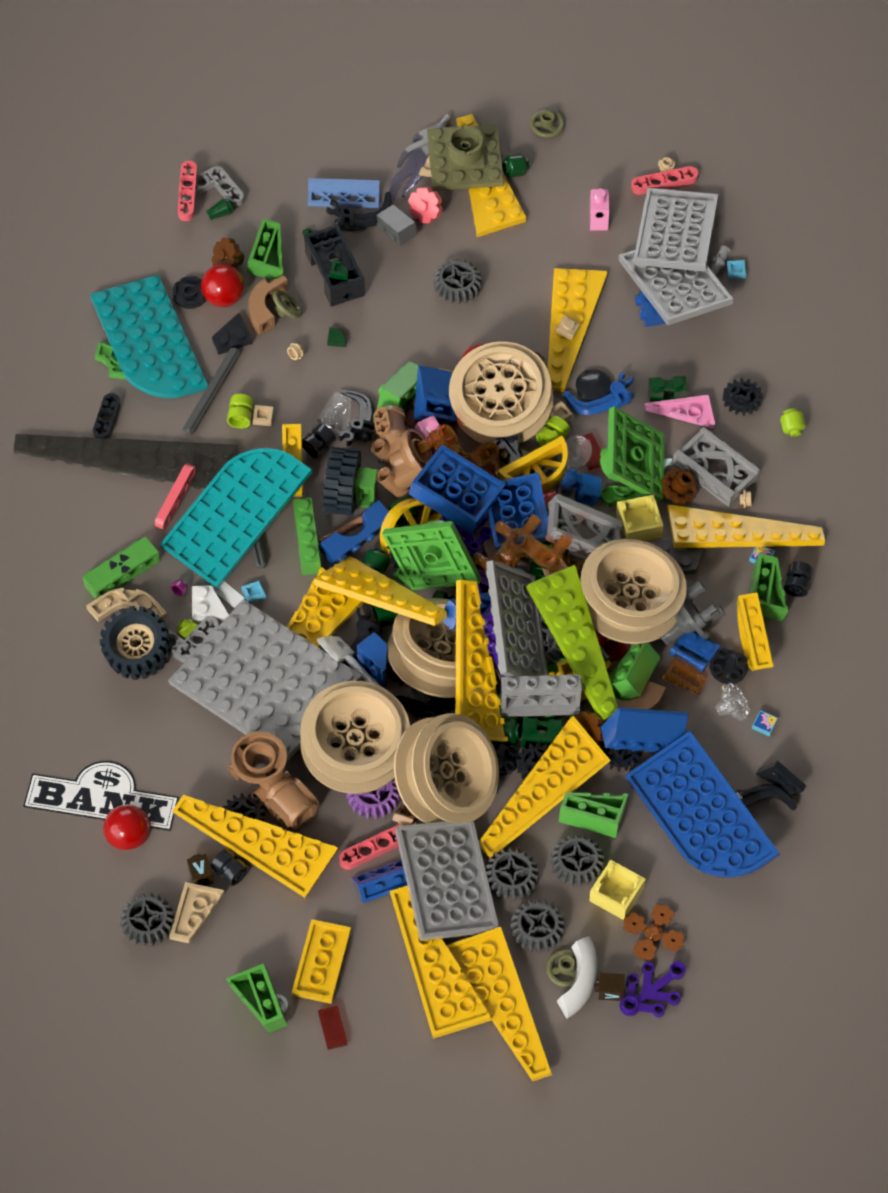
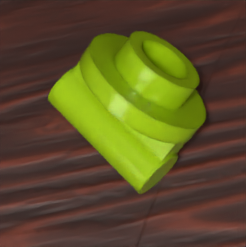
[176,618,198,640]

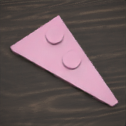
[644,395,715,428]

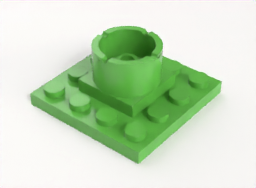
[600,406,664,502]
[382,520,481,590]

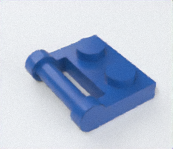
[669,632,720,673]

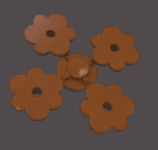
[623,904,684,960]

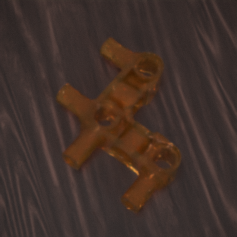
[418,424,503,479]
[472,514,572,574]

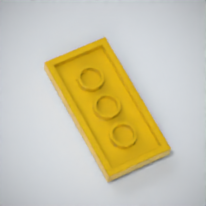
[292,919,351,1004]

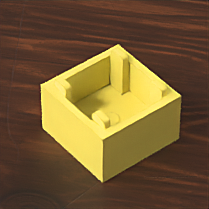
[616,495,663,541]
[589,860,646,920]

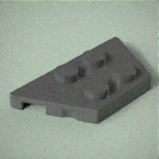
[649,539,704,574]

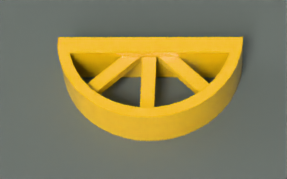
[282,424,303,497]
[498,436,568,493]
[380,498,447,558]
[737,593,774,671]

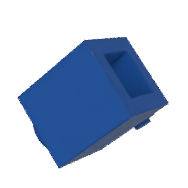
[635,291,666,327]
[560,469,602,506]

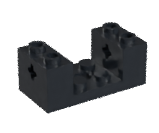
[304,224,365,307]

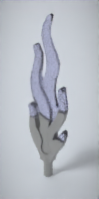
[379,114,451,209]

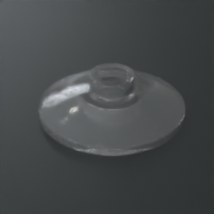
[556,436,592,469]

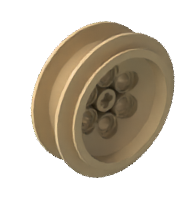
[449,342,554,445]
[580,539,687,644]
[387,598,456,698]
[300,681,410,794]
[394,713,499,824]

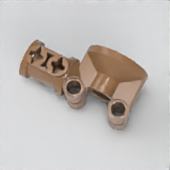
[371,405,433,499]
[227,732,319,830]

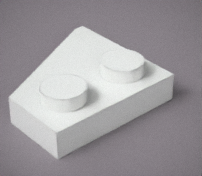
[192,585,229,623]

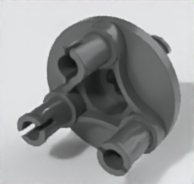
[661,580,726,645]

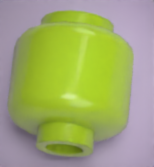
[780,408,806,437]

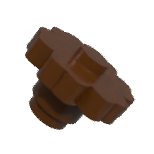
[211,237,244,268]
[661,468,698,505]
[576,711,604,747]

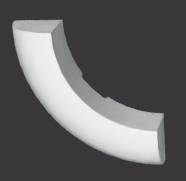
[557,936,598,1019]

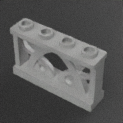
[672,427,760,507]
[546,494,623,557]
[500,675,582,717]

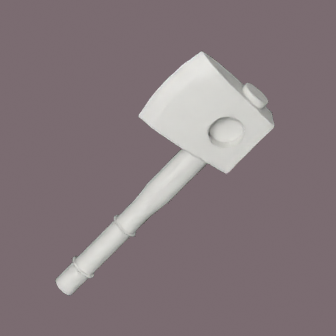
[317,635,381,687]

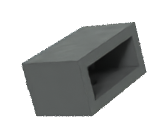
[376,205,417,246]

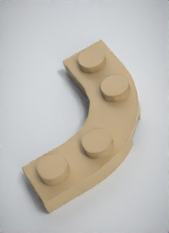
[86,588,168,622]

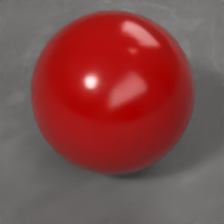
[201,264,245,308]
[103,804,151,850]

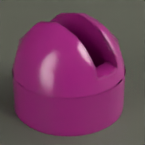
[171,579,188,596]

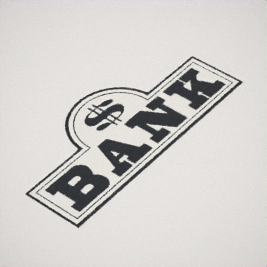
[23,761,179,831]

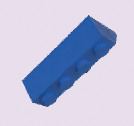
[601,707,688,752]

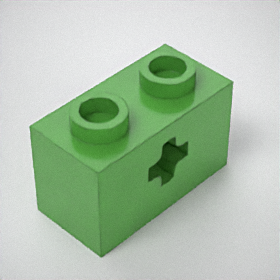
[355,467,378,508]

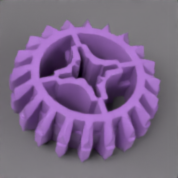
[347,779,400,820]

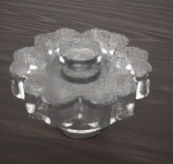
[715,682,750,721]

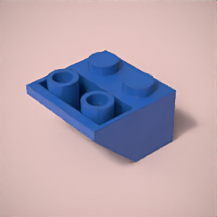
[357,632,388,689]

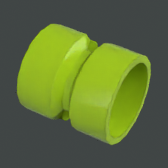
[227,394,254,429]
[536,416,570,446]

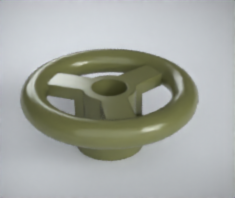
[530,109,565,138]
[272,290,302,319]
[546,949,577,987]

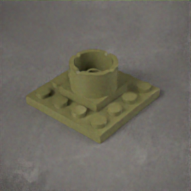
[427,124,503,191]

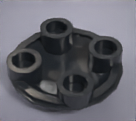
[575,369,612,400]
[709,648,748,685]
[491,741,518,775]

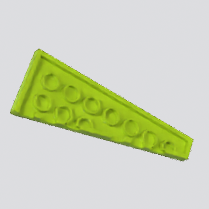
[526,565,618,721]

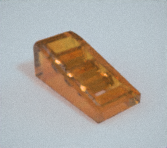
[662,658,707,695]

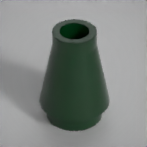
[206,198,234,220]

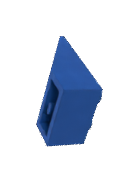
[414,365,457,426]

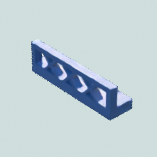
[352,859,407,903]

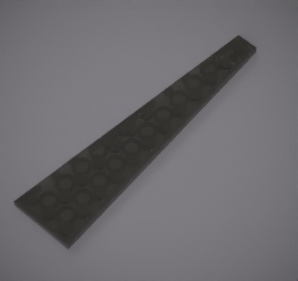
[13,434,239,489]

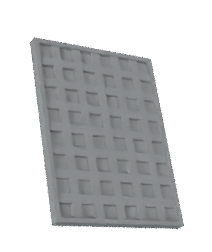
[168,600,362,762]

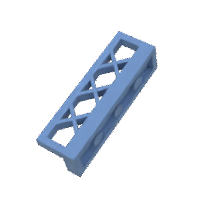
[308,178,380,208]

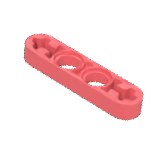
[178,161,197,221]
[631,166,698,195]
[155,463,196,530]
[339,825,401,870]

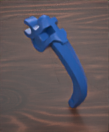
[564,372,634,415]

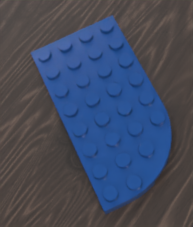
[625,731,780,878]

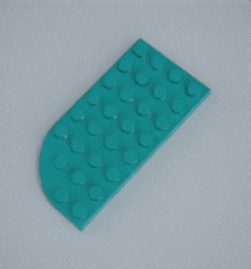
[90,274,208,398]
[159,448,313,589]

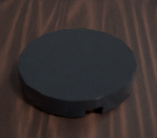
[172,276,206,309]

